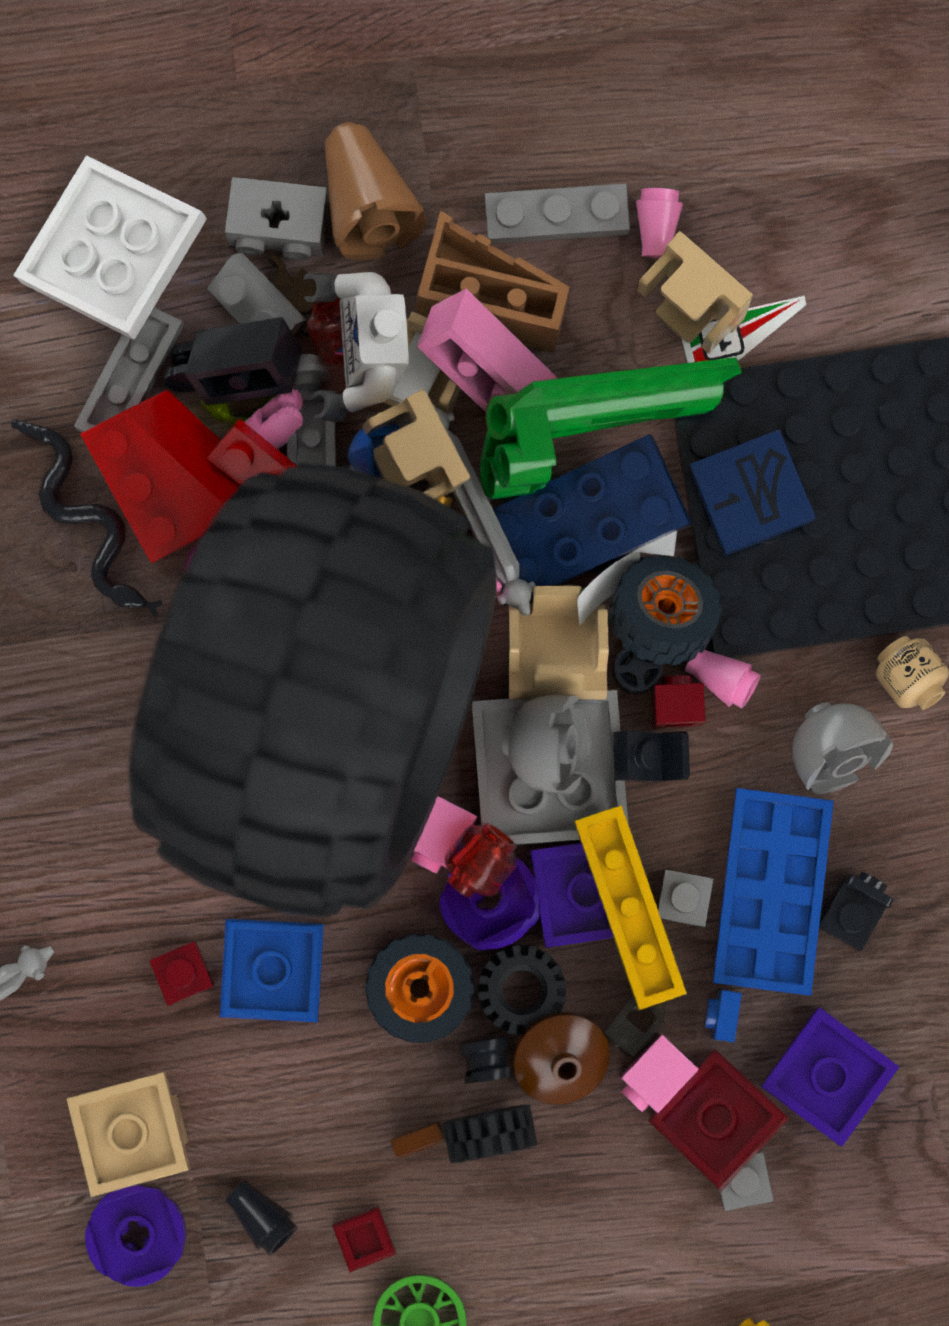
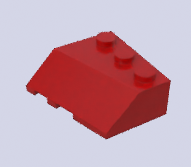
[80,390,240,564]

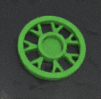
[373,1274,466,1326]

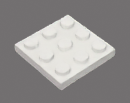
[13,156,207,340]

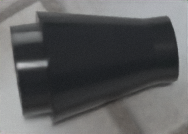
[225,1180,298,1255]

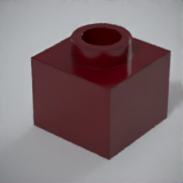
[651,675,706,729]

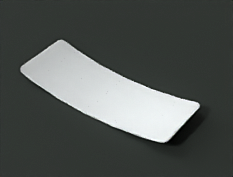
[390,332,440,403]
[577,552,640,625]

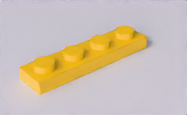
[574,805,687,1010]

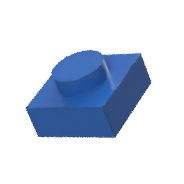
[704,990,742,1043]

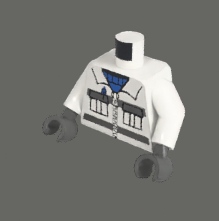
[304,272,409,423]

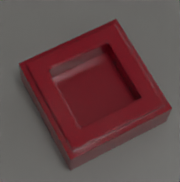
[332,1206,396,1273]

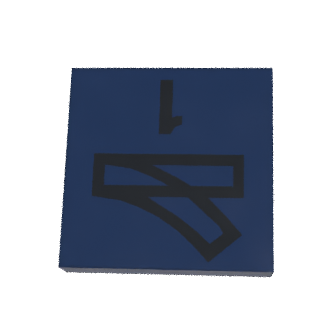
[688,429,816,556]

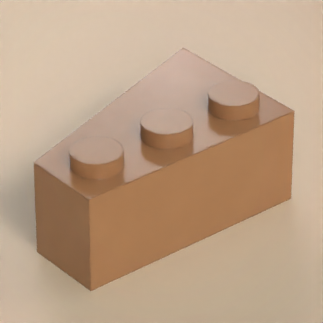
[416,210,570,353]

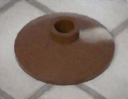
[513,1013,610,1105]

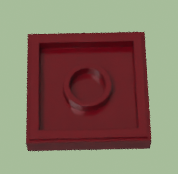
[648,1049,789,1191]

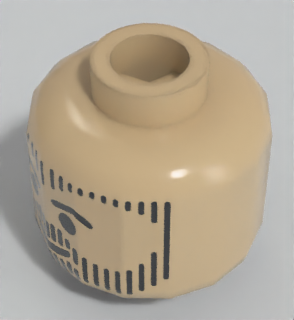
[876,636,949,710]

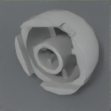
[502,694,588,794]
[792,702,893,794]

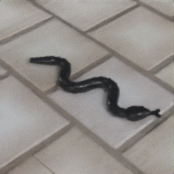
[11,419,163,617]

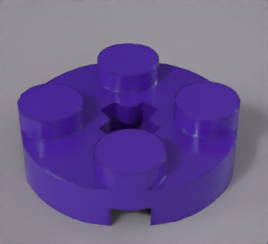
[440,849,540,951]
[85,1184,187,1287]

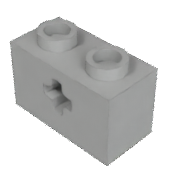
[225,177,329,260]

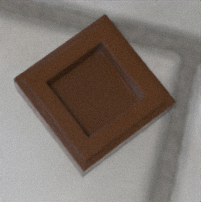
[391,1121,444,1159]

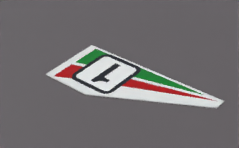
[682,296,807,363]

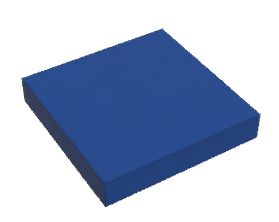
[220,919,324,1022]

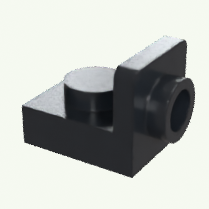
[613,730,690,783]
[819,872,894,951]

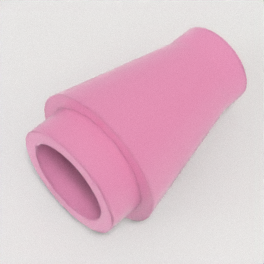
[636,188,683,259]
[685,650,761,708]

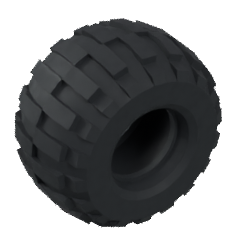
[129,463,497,918]

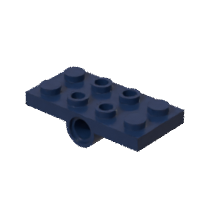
[493,434,692,599]

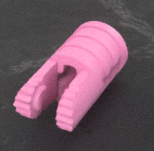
[245,389,303,450]

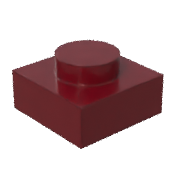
[149,941,215,1006]

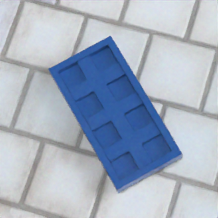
[712,788,834,996]

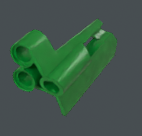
[480,357,742,500]

